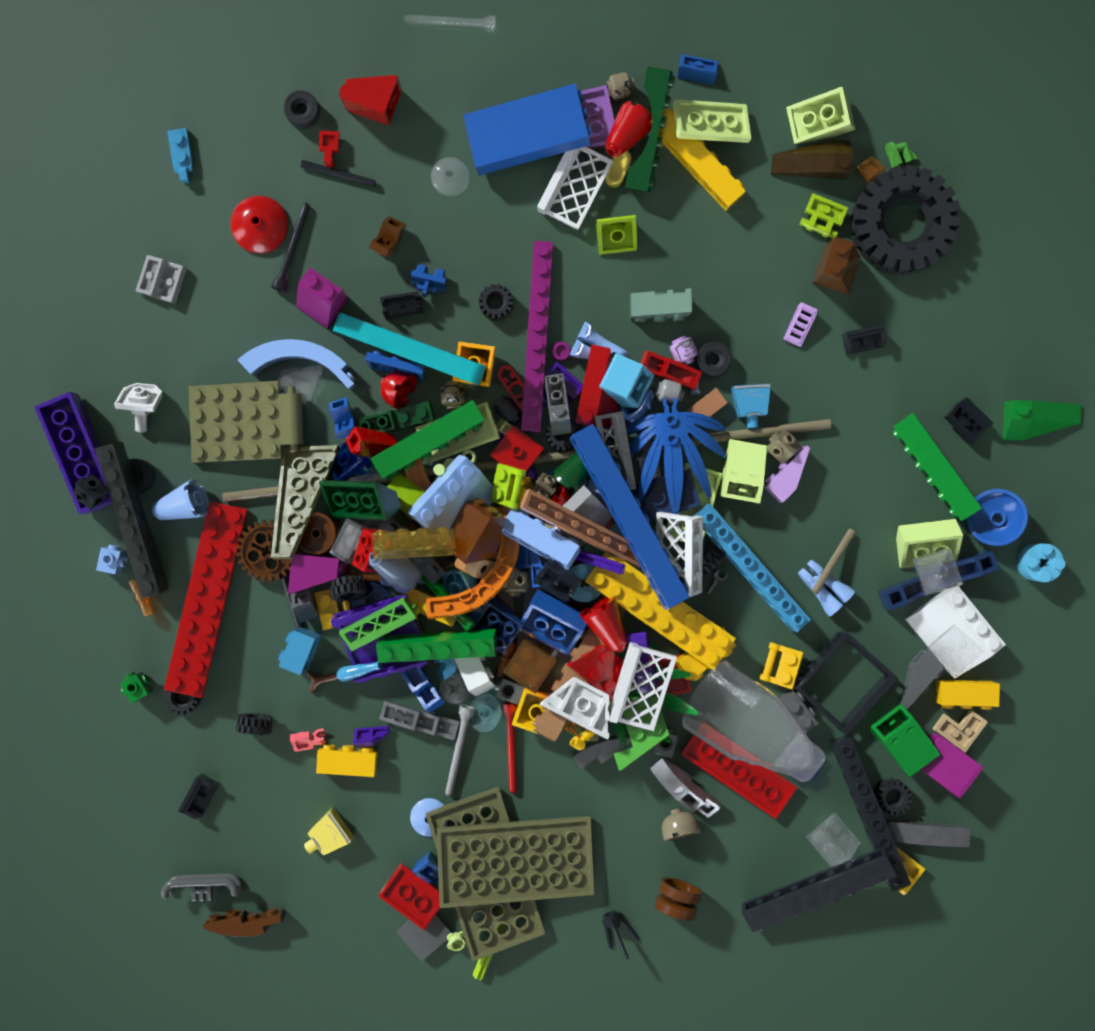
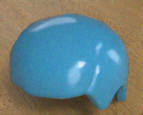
[434,659,457,680]

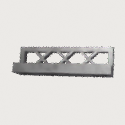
[595,412,636,490]

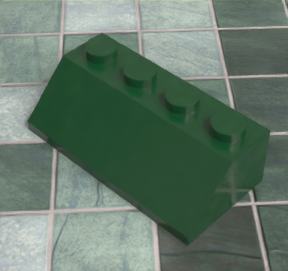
[319,480,402,520]

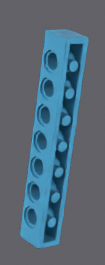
[691,504,811,633]

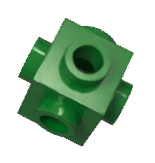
[120,672,154,704]

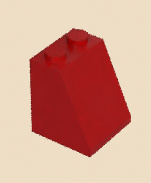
[339,75,402,126]

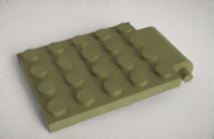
[188,381,304,463]

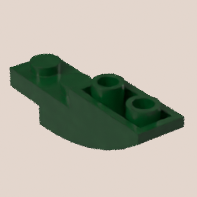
[355,401,435,433]

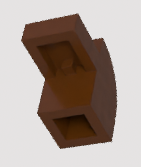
[369,216,406,257]

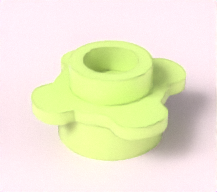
[447,931,466,951]

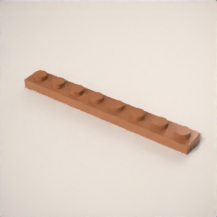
[520,489,643,571]

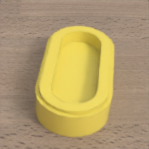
[605,151,632,187]

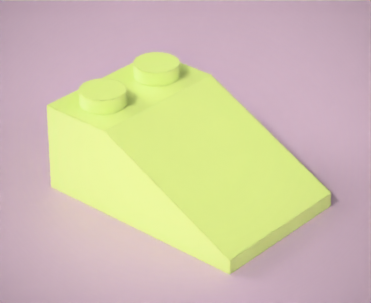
[786,87,856,145]

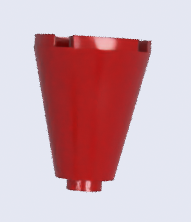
[605,101,652,157]
[580,596,628,653]

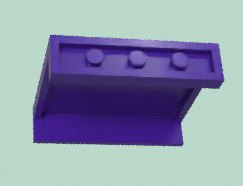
[331,594,428,683]

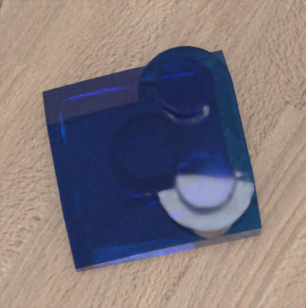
[331,440,371,481]

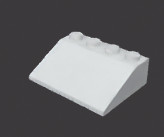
[905,584,1006,679]

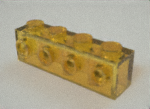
[372,527,455,559]

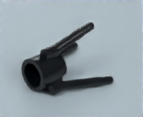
[602,910,639,960]

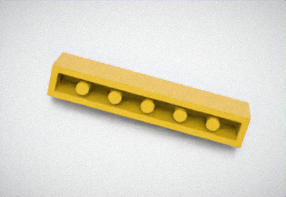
[651,108,745,211]

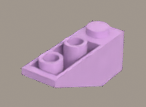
[763,446,810,503]

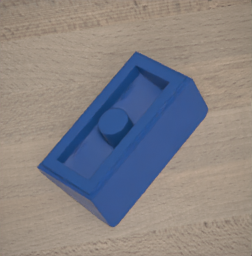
[677,54,719,85]

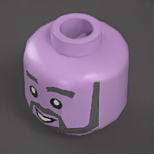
[670,335,698,365]

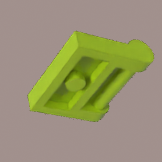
[490,463,526,509]

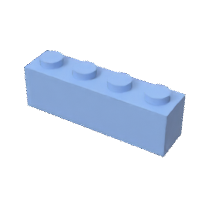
[501,509,580,570]

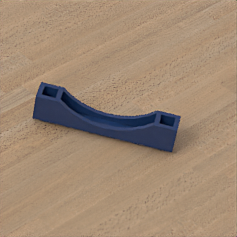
[877,550,999,610]

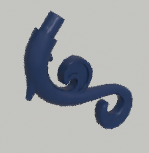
[603,385,654,446]

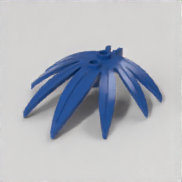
[626,398,726,514]

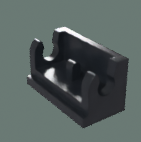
[380,291,423,319]
[842,324,887,355]
[533,559,582,603]
[178,773,220,819]

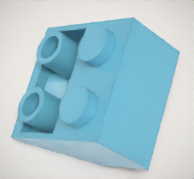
[599,354,654,408]

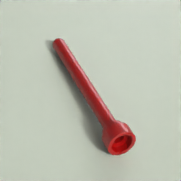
[502,702,517,794]

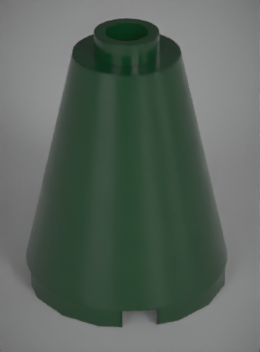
[550,452,591,494]

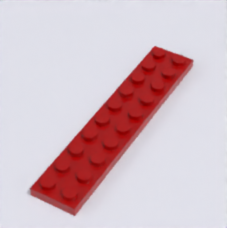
[164,501,248,698]

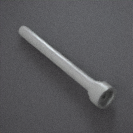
[445,705,475,796]

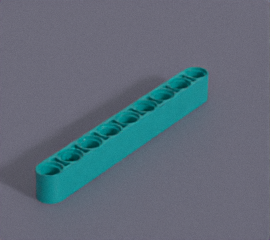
[333,312,486,385]

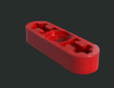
[498,365,524,412]

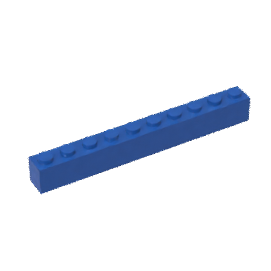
[569,424,689,610]

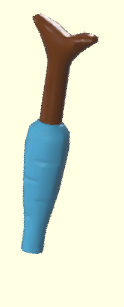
[307,662,381,694]

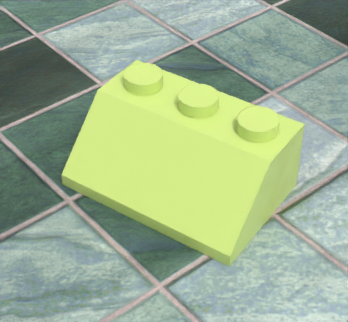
[896,519,963,568]

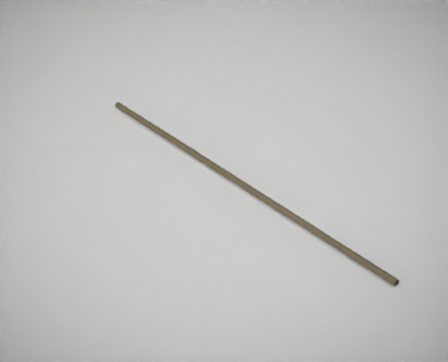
[222,419,831,502]

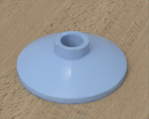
[410,798,448,837]

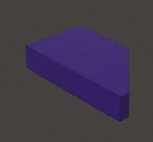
[353,726,391,748]

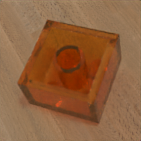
[503,637,557,694]

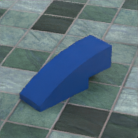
[401,667,445,713]

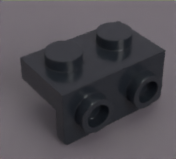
[944,397,993,444]

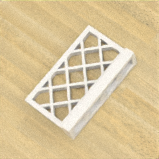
[537,147,613,230]
[656,512,703,597]
[608,642,677,731]

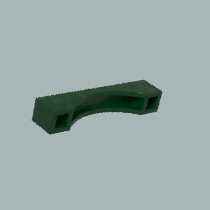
[625,66,675,192]

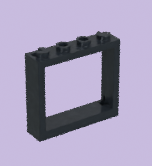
[794,630,898,735]

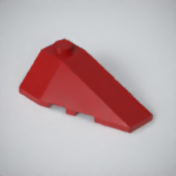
[575,344,617,427]

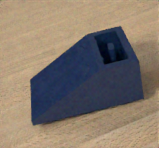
[456,595,524,654]

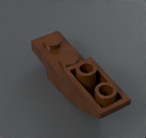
[203,908,286,937]

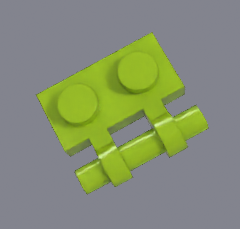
[799,193,848,238]

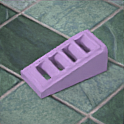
[783,302,818,347]

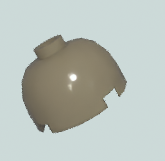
[661,808,701,841]

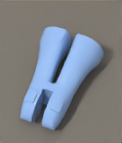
[569,322,628,360]
[798,560,855,617]

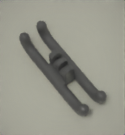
[161,873,243,902]

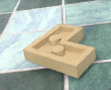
[932,710,988,753]

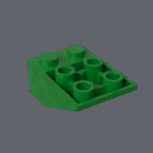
[870,704,940,778]

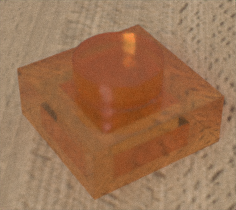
[857,155,885,183]

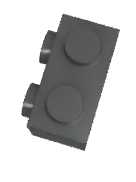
[776,689,818,735]

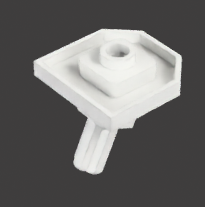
[114,383,163,433]

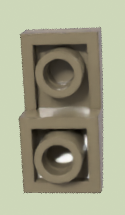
[532,472,558,499]

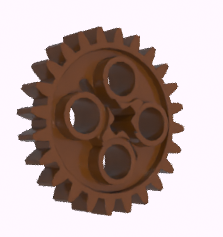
[236,520,299,582]

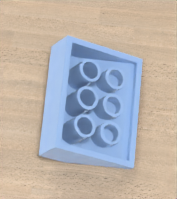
[407,455,493,551]

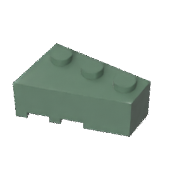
[630,288,692,322]

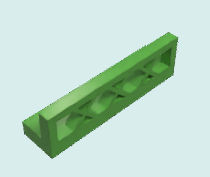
[339,597,420,651]

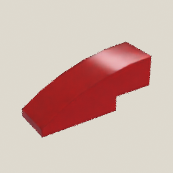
[640,351,702,390]

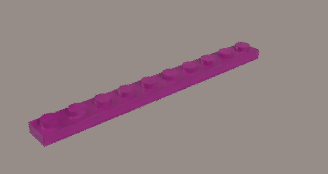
[521,241,553,433]

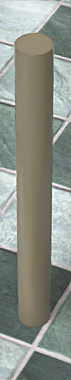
[811,529,856,595]

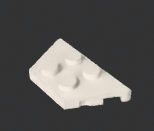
[540,677,609,739]

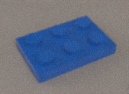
[365,351,427,382]

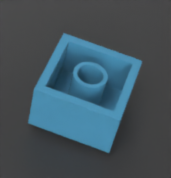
[278,627,322,675]

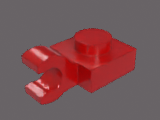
[319,131,340,167]

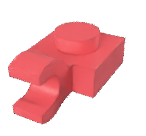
[290,729,326,752]

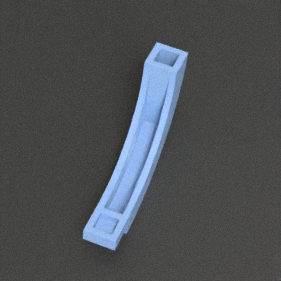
[238,339,357,391]

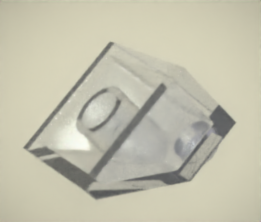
[912,548,963,596]

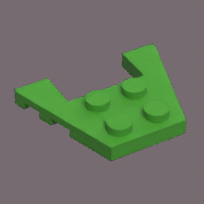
[608,697,669,771]

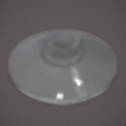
[431,157,469,196]

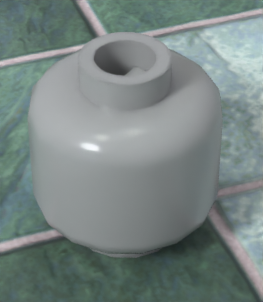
[655,379,685,406]

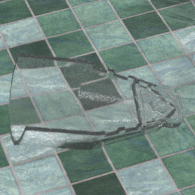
[682,661,825,782]

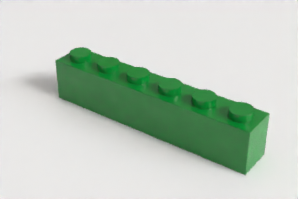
[370,400,485,481]
[892,412,982,521]
[376,629,498,663]

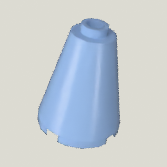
[152,480,209,520]

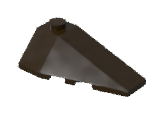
[771,139,853,180]

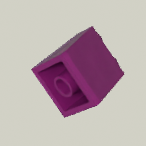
[296,267,350,329]
[288,553,348,593]
[921,732,984,798]

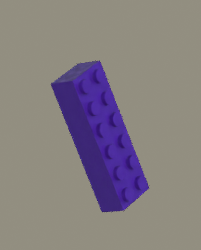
[34,392,112,514]

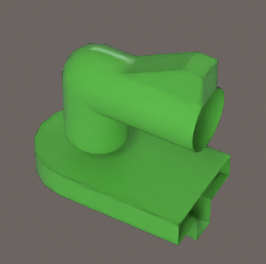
[885,142,918,168]

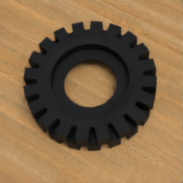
[850,165,961,275]

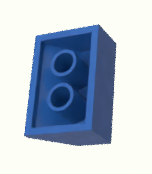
[520,590,586,655]

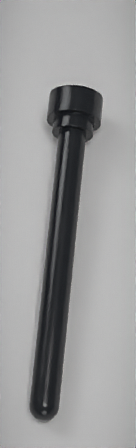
[271,203,310,292]

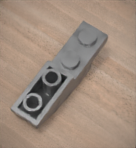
[650,756,721,818]

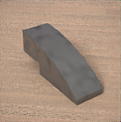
[572,735,631,769]

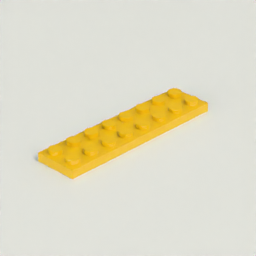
[585,552,736,671]

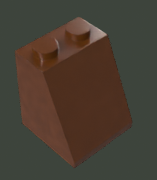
[813,237,861,295]
[441,498,505,564]

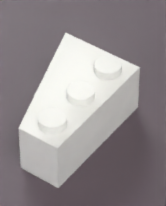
[455,630,496,697]

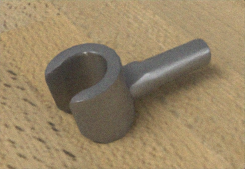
[706,569,727,594]

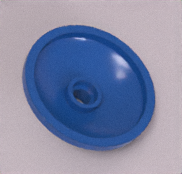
[967,489,1028,546]

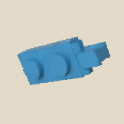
[167,128,194,184]

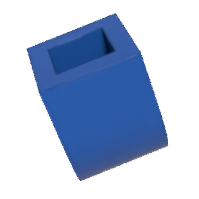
[329,397,357,440]

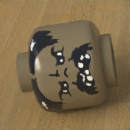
[606,72,635,101]
[440,381,466,409]

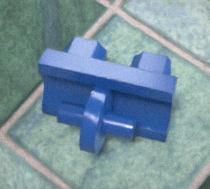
[411,264,446,297]

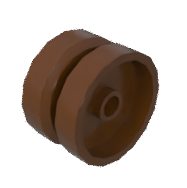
[298,512,343,555]
[654,877,702,921]

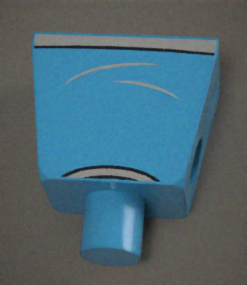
[731,384,771,428]

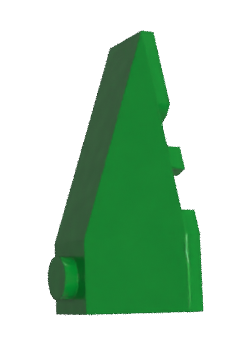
[1003,400,1081,441]

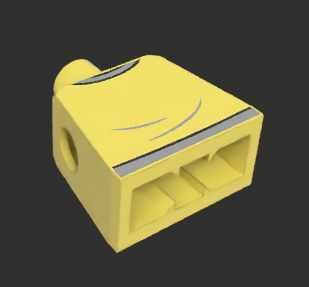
[304,807,354,855]

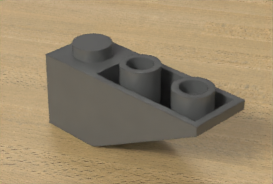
[899,649,945,709]

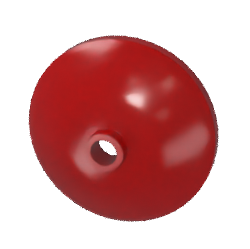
[230,196,288,254]

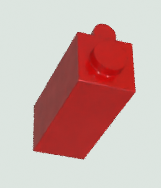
[346,426,397,458]

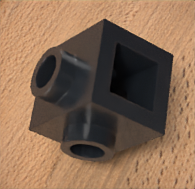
[73,474,109,510]

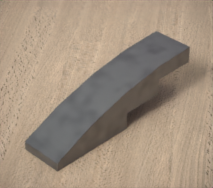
[379,701,461,740]
[888,820,970,847]

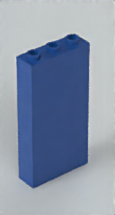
[463,83,592,176]

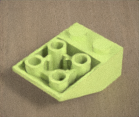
[718,439,767,503]

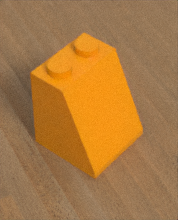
[453,342,496,387]

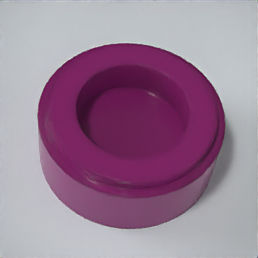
[552,342,571,362]

